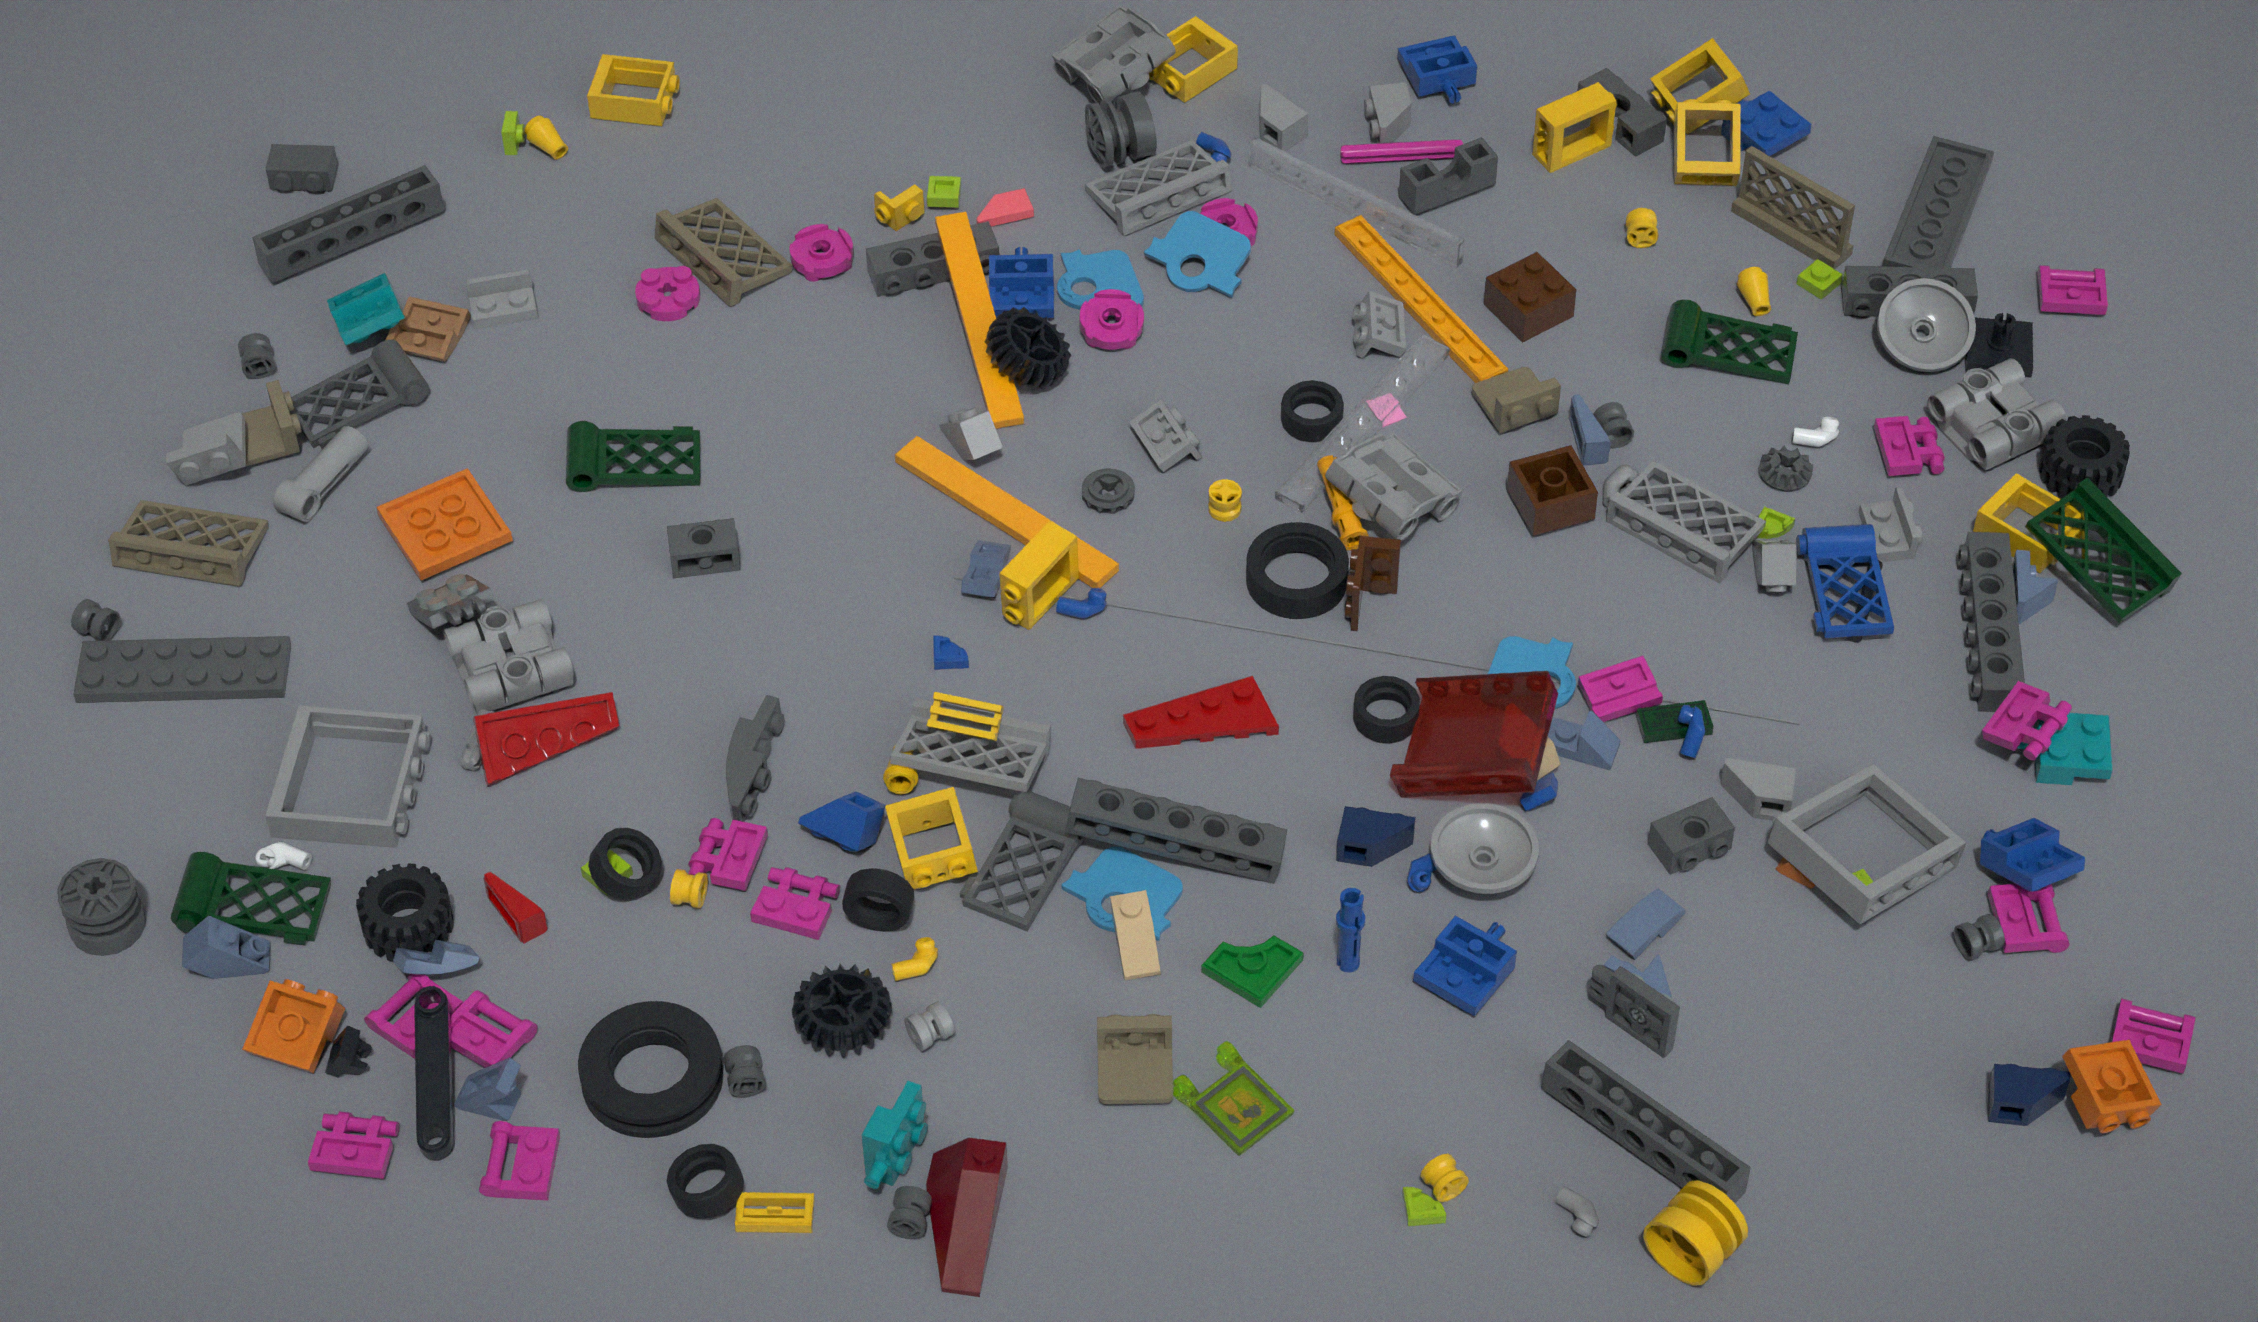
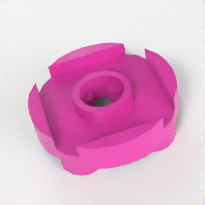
[1200,198,1258,246]
[789,224,854,282]
[635,266,700,321]
[1079,289,1144,350]

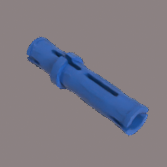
[1336,888,1365,973]

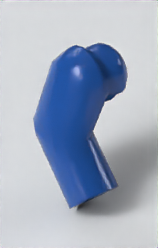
[1196,132,1232,163]
[1056,588,1107,619]
[1678,705,1705,758]
[1407,853,1437,892]

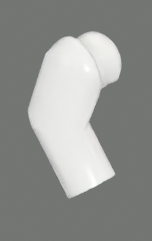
[1792,416,1839,447]
[255,842,312,870]

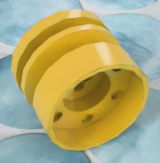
[1643,1180,1748,1286]

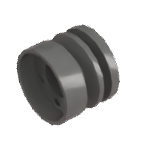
[1085,91,1157,167]
[57,858,146,956]

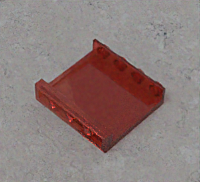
[1390,671,1558,798]

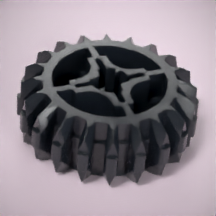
[984,307,1071,390]
[792,963,892,1058]

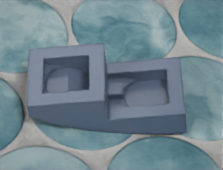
[961,540,1011,598]
[1606,888,1686,960]
[393,940,479,975]

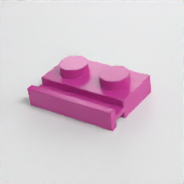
[1578,656,1663,722]

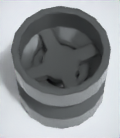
[238,333,275,379]
[1593,402,1634,449]
[71,599,121,641]
[1954,914,2005,960]
[723,1045,766,1098]
[887,1186,932,1239]

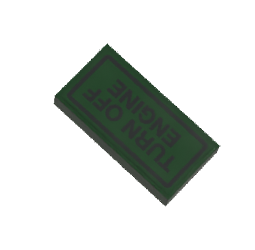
[1636,700,1714,743]

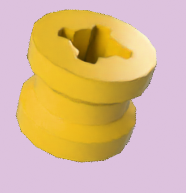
[1625,208,1658,248]
[1208,479,1242,522]
[670,869,708,909]
[1420,1153,1469,1202]

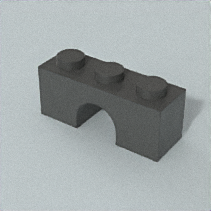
[1577,68,1667,157]
[1399,137,1498,215]

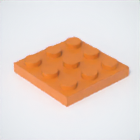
[376,468,513,581]

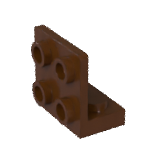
[1345,536,1401,631]

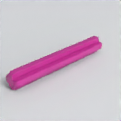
[1340,139,1463,164]

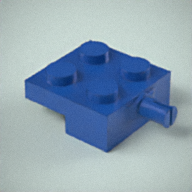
[1397,35,1477,104]
[1721,90,1812,156]
[989,247,1054,318]
[1980,818,2085,892]
[1413,915,1517,1016]

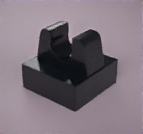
[325,1025,372,1078]

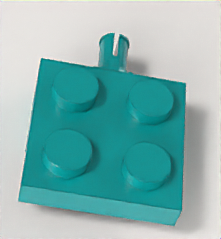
[327,273,405,345]
[2016,713,2113,785]
[861,1081,928,1189]

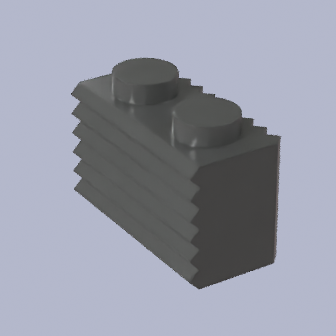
[266,144,338,192]

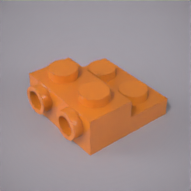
[242,979,345,1074]
[2062,1040,2162,1134]

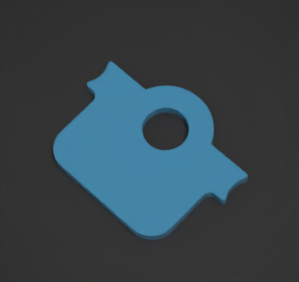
[1144,211,1251,298]
[1057,249,1144,322]
[1481,636,1576,731]
[1062,846,1183,941]

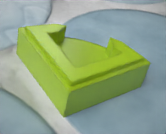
[1756,506,1795,539]
[1402,1187,1446,1226]

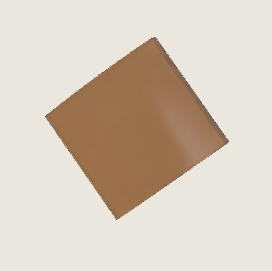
[386,297,471,362]

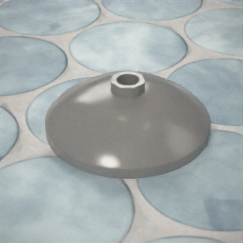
[1877,278,1976,372]
[1430,803,1539,894]

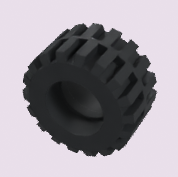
[2039,415,2130,498]
[356,863,454,961]

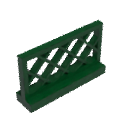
[2025,478,2182,623]

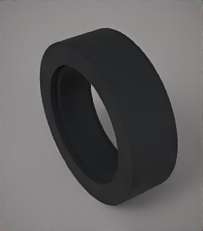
[1246,522,1349,619]

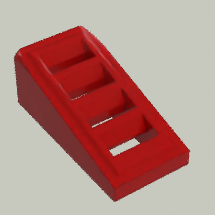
[483,872,547,944]

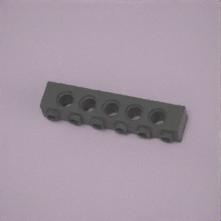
[252,165,444,283]
[1958,532,2025,712]
[1064,777,1288,884]
[1542,1040,1751,1203]

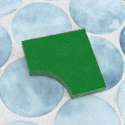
[1201,935,1304,1008]

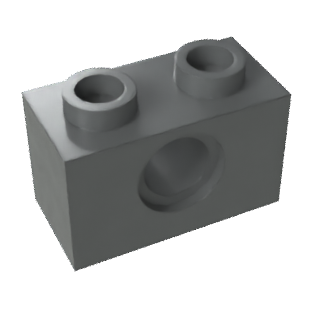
[667,518,740,579]
[1648,797,1735,875]

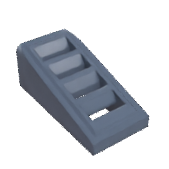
[1569,394,1611,466]

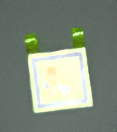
[1173,1041,1295,1156]

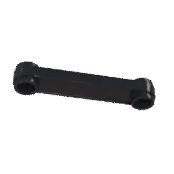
[414,986,453,1161]

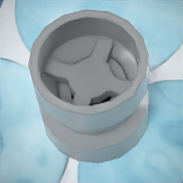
[904,1001,955,1051]

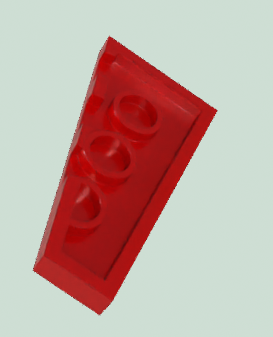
[1123,676,1279,749]
[473,692,619,787]

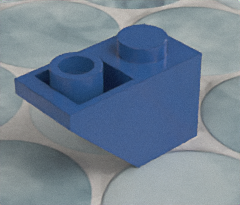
[798,791,886,852]

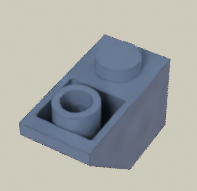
[182,916,270,979]

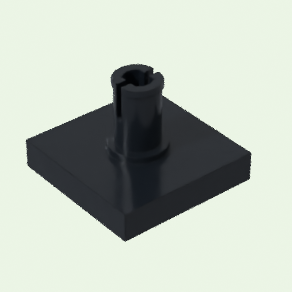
[1966,313,2033,378]

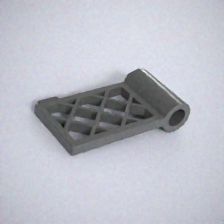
[289,340,429,448]
[959,790,1086,932]

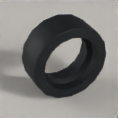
[1281,380,1344,442]
[1353,676,1420,743]
[588,827,662,900]
[842,868,914,932]
[666,1144,744,1219]

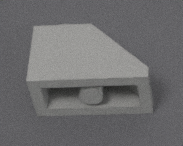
[1752,540,1796,592]

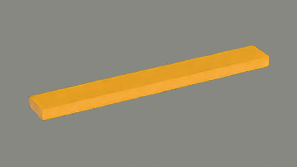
[935,212,1024,429]
[1334,215,1508,383]
[895,436,1119,588]

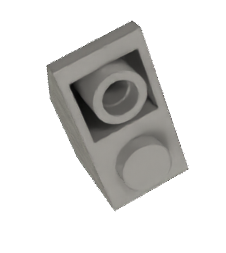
[1364,82,1412,143]
[1260,83,1309,154]
[939,407,1003,461]
[1721,757,1796,821]

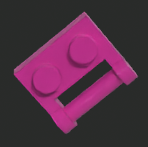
[2037,265,2108,315]
[1987,884,2069,953]
[364,974,463,1059]
[450,990,538,1068]
[2112,998,2196,1074]
[479,1121,560,1201]

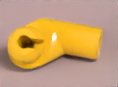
[891,937,938,981]

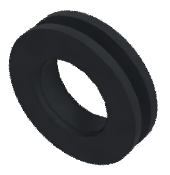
[578,1001,723,1138]

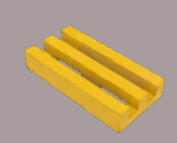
[926,692,1004,741]
[735,1192,815,1233]

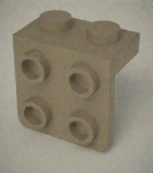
[1472,367,1561,433]
[241,380,302,466]
[1097,1014,1173,1104]

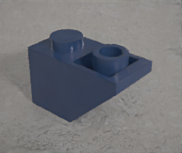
[1336,806,1416,867]
[1988,1064,2071,1126]

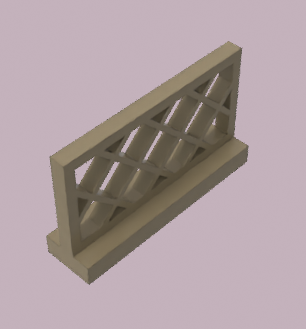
[1731,146,1855,269]
[655,198,793,307]
[108,500,269,587]

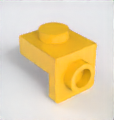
[874,184,924,231]

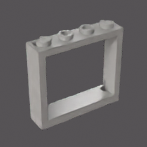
[265,705,431,848]
[1767,764,1966,924]

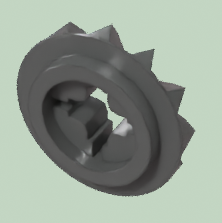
[1759,445,1813,490]
[1082,468,1135,513]

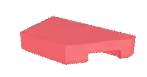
[976,188,1034,227]

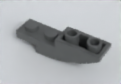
[726,695,784,822]

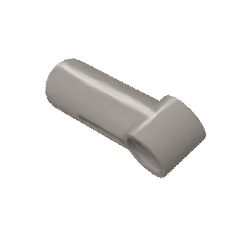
[273,426,368,522]

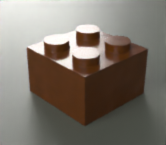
[1484,252,1577,343]
[1507,445,1598,536]

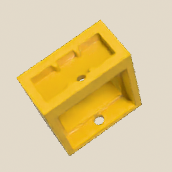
[1149,16,1238,103]
[1650,38,1750,135]
[587,54,680,126]
[1532,82,1617,173]
[1674,99,1741,186]
[1973,473,2081,573]
[999,521,1079,630]
[885,787,978,889]

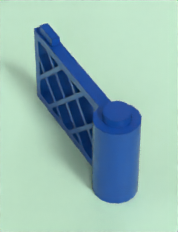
[1796,524,1894,638]

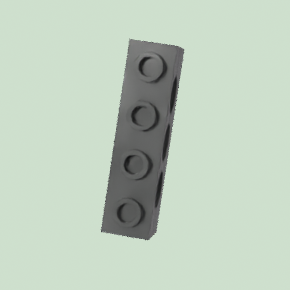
[866,221,1000,297]
[1841,266,1978,317]

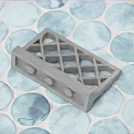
[1085,140,1232,236]
[1606,461,1766,584]
[890,698,1051,793]

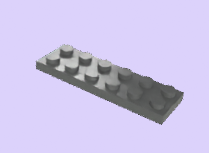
[1883,136,1994,268]
[73,636,291,703]

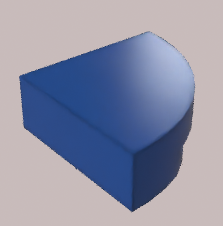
[933,636,969,670]
[1520,772,1558,811]

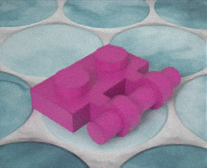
[1874,416,1945,476]
[1982,681,2072,761]
[688,818,768,891]
[750,867,840,940]
[308,1111,399,1179]

